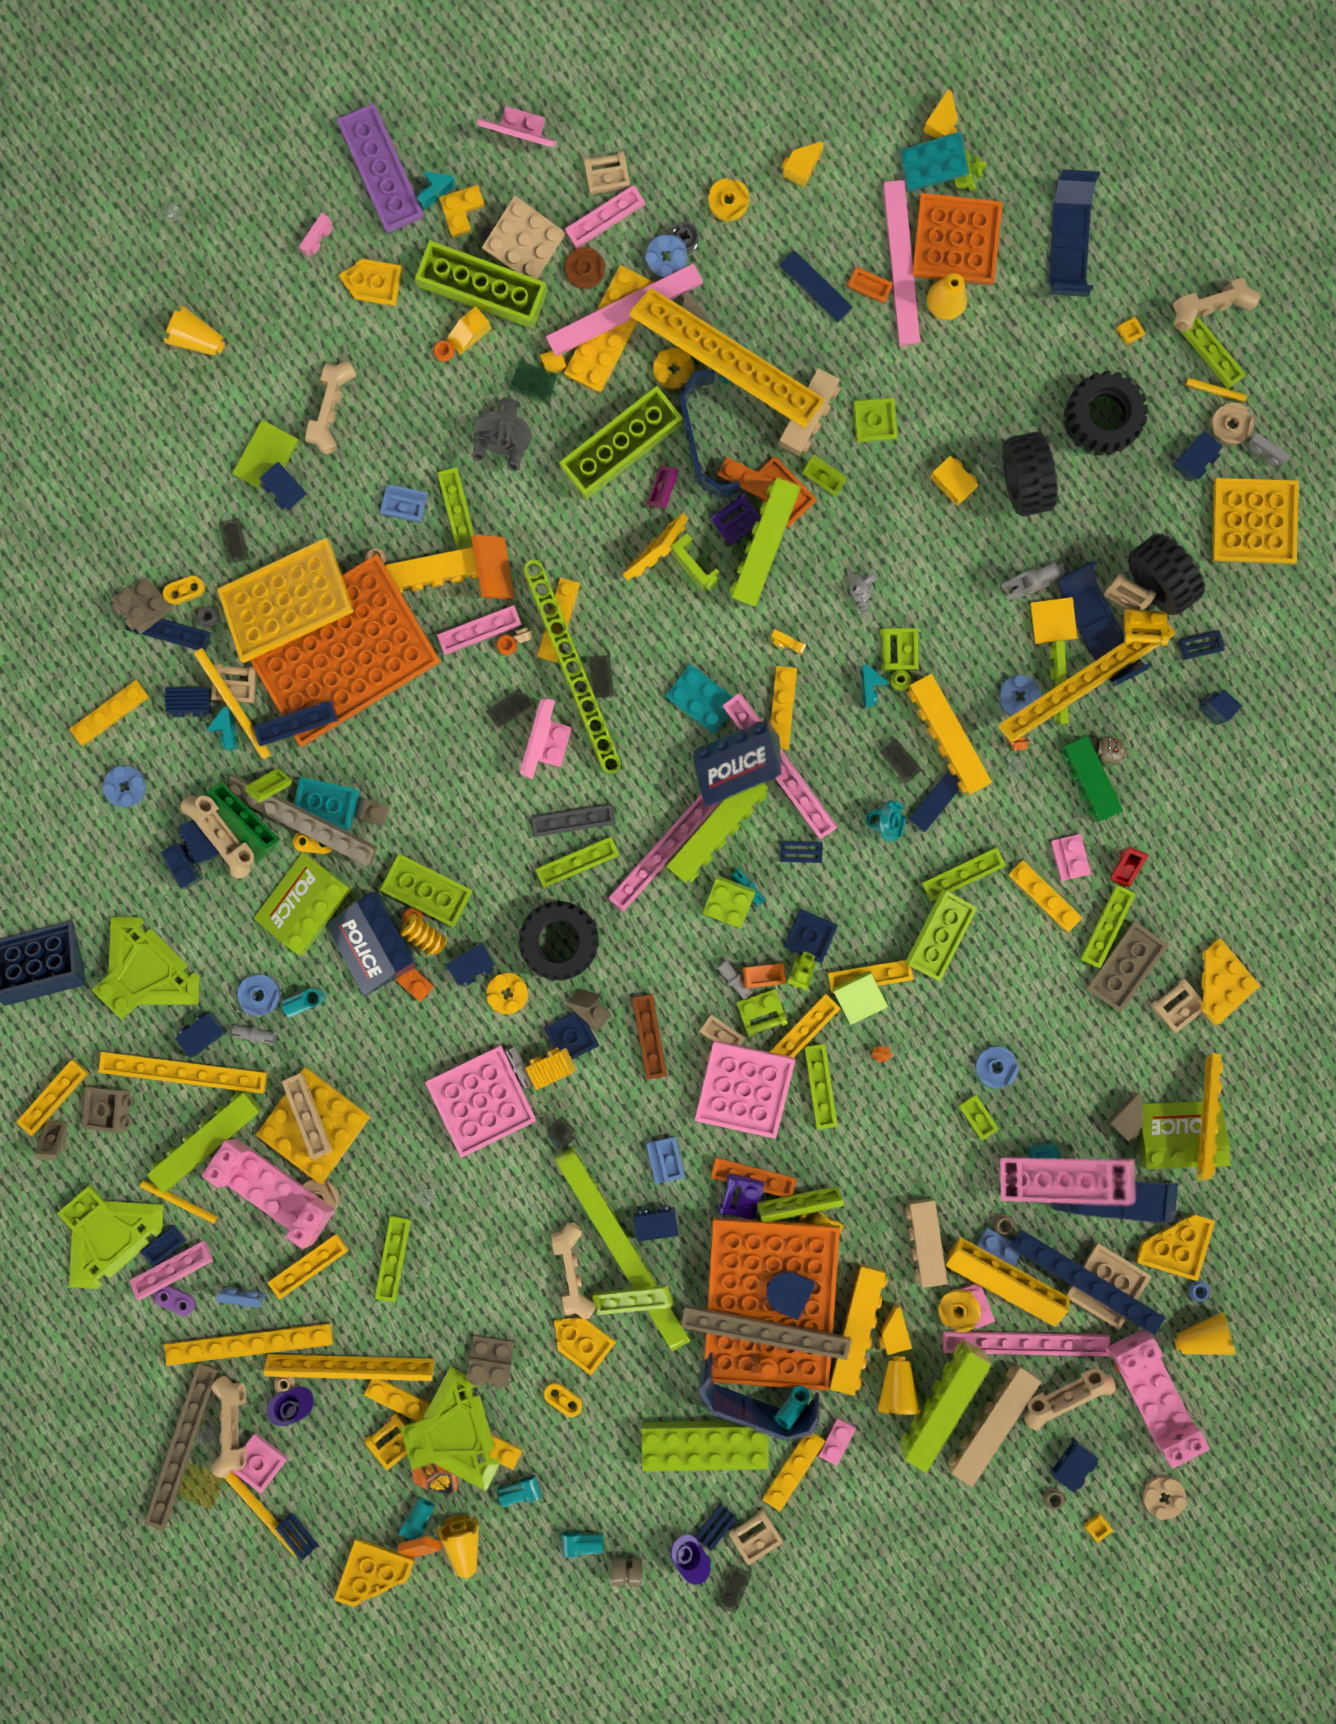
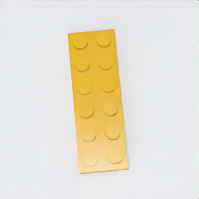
[564,265,655,394]

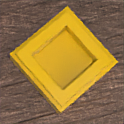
[1116,316,1145,346]
[540,351,567,375]
[1083,1512,1114,1543]

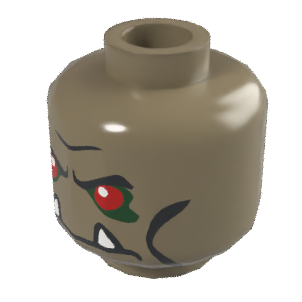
[1094,736,1127,765]

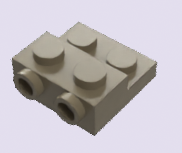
[111,577,174,634]
[82,1086,133,1133]
[466,1335,515,1389]

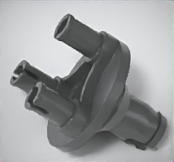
[472,397,532,472]

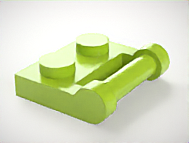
[880,628,919,671]
[736,989,788,1037]

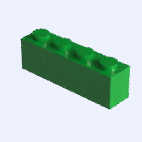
[1061,736,1123,822]
[204,781,280,862]

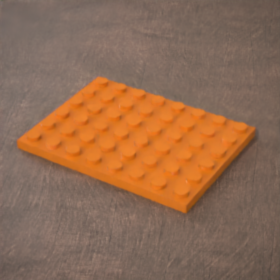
[250,554,441,747]
[705,1217,840,1390]

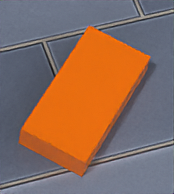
[847,267,894,304]
[743,963,786,988]
[397,1536,442,1558]

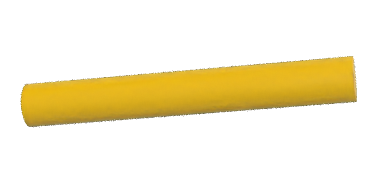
[1185,378,1247,403]

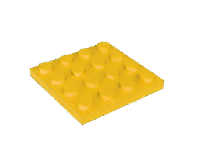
[1212,478,1299,564]
[256,1067,371,1185]

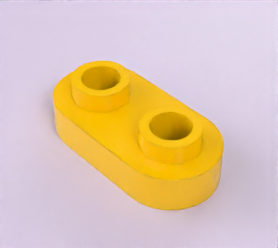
[163,576,205,605]
[293,832,333,854]
[544,1382,582,1417]

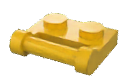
[1124,609,1169,646]
[364,1413,407,1471]

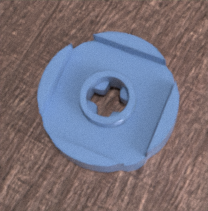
[645,234,688,278]
[999,675,1042,716]
[103,766,146,807]
[237,974,281,1016]
[975,1046,1018,1088]

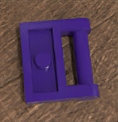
[709,493,761,547]
[718,1174,765,1220]

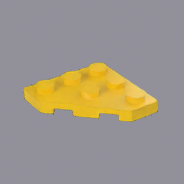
[623,512,689,581]
[1201,938,1260,1026]
[1135,1214,1215,1281]
[334,1537,415,1607]

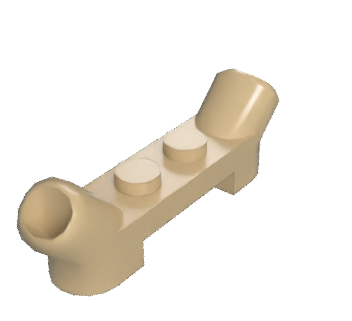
[1173,278,1260,331]
[305,360,356,455]
[181,795,254,878]
[551,1222,596,1320]
[1024,1368,1115,1430]
[211,1376,246,1478]

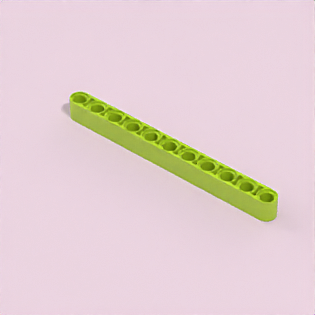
[524,560,621,774]
[554,1146,691,1351]

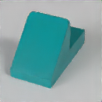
[417,172,456,210]
[861,665,889,708]
[206,707,238,751]

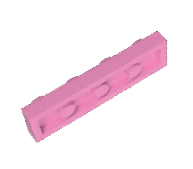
[565,185,645,249]
[437,605,522,655]
[129,1241,213,1300]

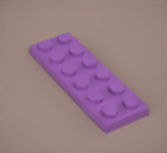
[337,103,425,234]

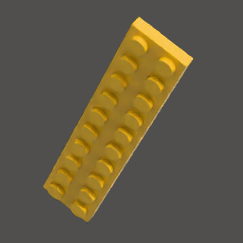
[629,287,825,428]

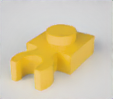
[770,629,806,654]

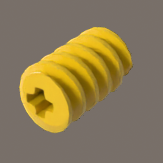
[400,913,447,956]

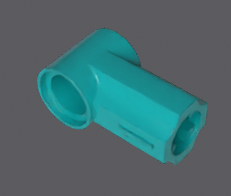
[281,987,325,1018]
[774,1386,810,1429]
[497,1475,542,1508]
[399,1497,435,1540]
[562,1531,603,1558]

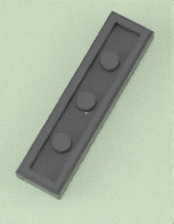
[531,804,616,838]

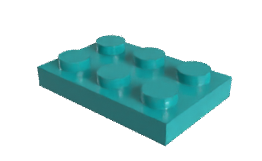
[901,131,969,192]
[665,664,733,734]
[294,777,360,831]

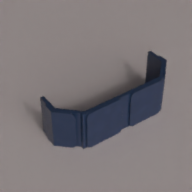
[1048,169,1100,297]
[679,370,740,499]
[1058,560,1151,687]
[1051,1181,1178,1223]
[699,1352,820,1441]

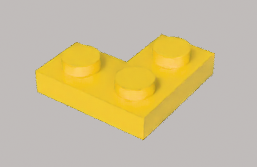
[439,185,485,238]

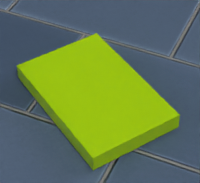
[232,420,299,494]

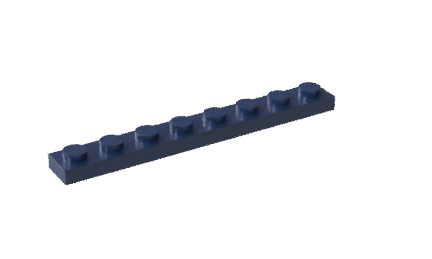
[1010,1228,1166,1335]

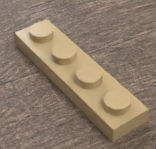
[282,1073,333,1160]

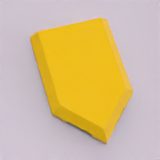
[338,259,403,306]
[554,1317,616,1376]

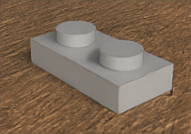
[1246,433,1291,467]

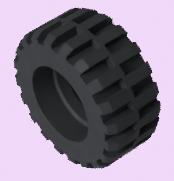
[1063,371,1148,456]
[1002,431,1058,517]
[1127,533,1205,615]
[518,901,599,981]

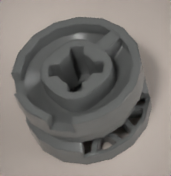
[670,221,699,255]

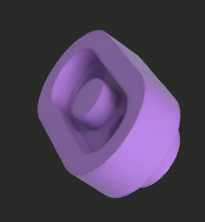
[154,1285,196,1316]

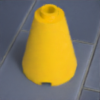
[926,273,968,320]
[164,304,226,356]
[1174,1312,1236,1355]
[878,1356,920,1414]
[437,1514,479,1579]

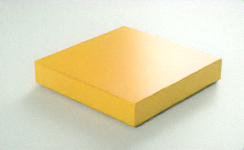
[1030,597,1077,644]

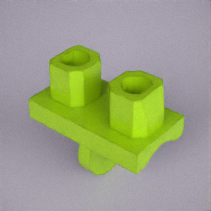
[955,148,987,191]
[787,952,816,991]

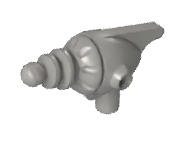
[847,568,878,617]

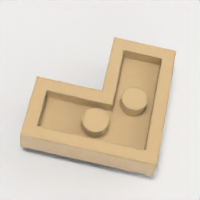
[699,1014,745,1063]

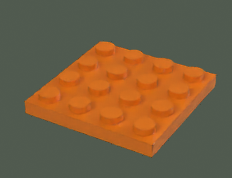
[912,193,1003,285]

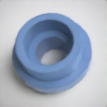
[1188,1280,1210,1302]

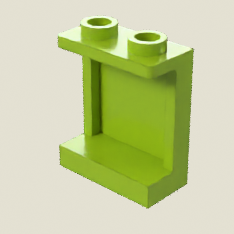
[671,533,719,592]

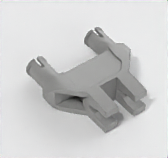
[1001,562,1068,600]

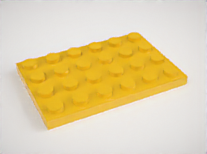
[217,538,354,663]

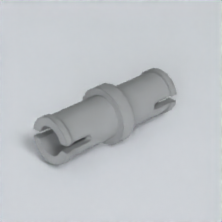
[717,960,753,1000]
[232,1025,277,1045]
[505,1046,533,1089]

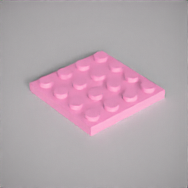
[695,1040,795,1138]
[425,1046,537,1158]

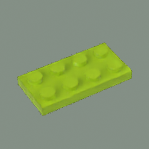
[380,853,473,928]
[905,889,977,982]

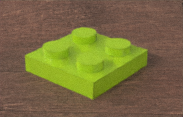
[702,875,756,928]

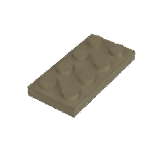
[1085,921,1169,1013]

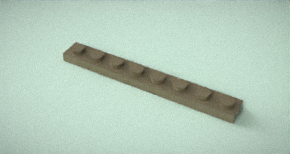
[227,774,378,867]
[681,1305,851,1360]
[144,1362,220,1531]

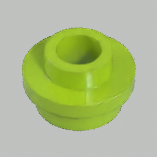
[890,670,911,691]

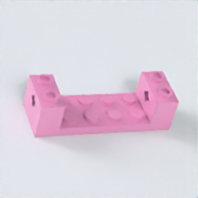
[202,1138,336,1249]
[1000,1156,1135,1205]
[1107,1328,1210,1469]

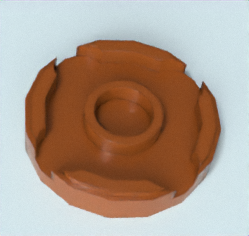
[564,247,605,290]

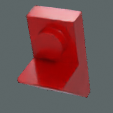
[1110,846,1148,888]

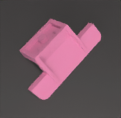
[476,106,557,147]
[520,698,572,780]

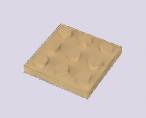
[481,196,566,279]
[1064,1242,1152,1330]

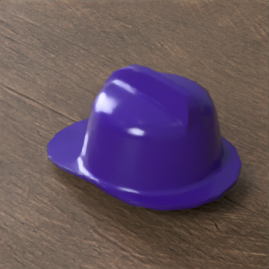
[266,1386,314,1426]
[670,1534,711,1585]

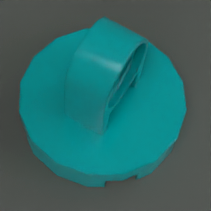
[865,801,906,842]

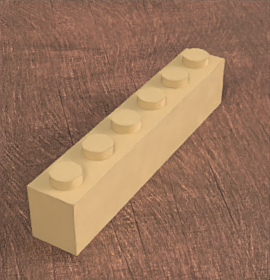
[948,1363,1041,1487]

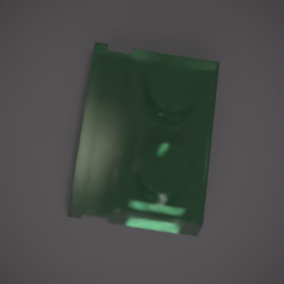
[510,360,559,403]

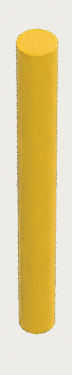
[140,1180,218,1224]

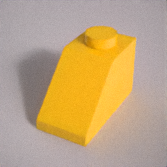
[923,89,958,139]
[781,141,824,187]
[447,306,491,355]
[878,1304,912,1355]

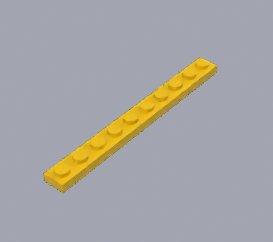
[999,623,1176,743]

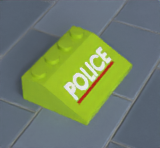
[254,852,353,956]
[1139,1100,1230,1169]

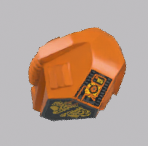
[412,1463,458,1496]

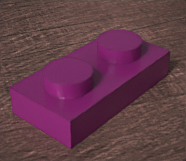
[646,466,679,509]

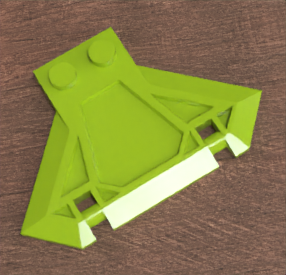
[92,917,200,1020]
[57,1184,164,1289]
[400,1366,500,1491]

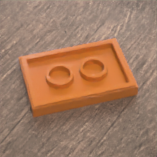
[757,455,817,529]
[471,535,515,599]

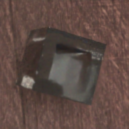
[546,1116,576,1151]

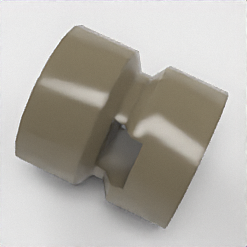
[612,1557,642,1587]

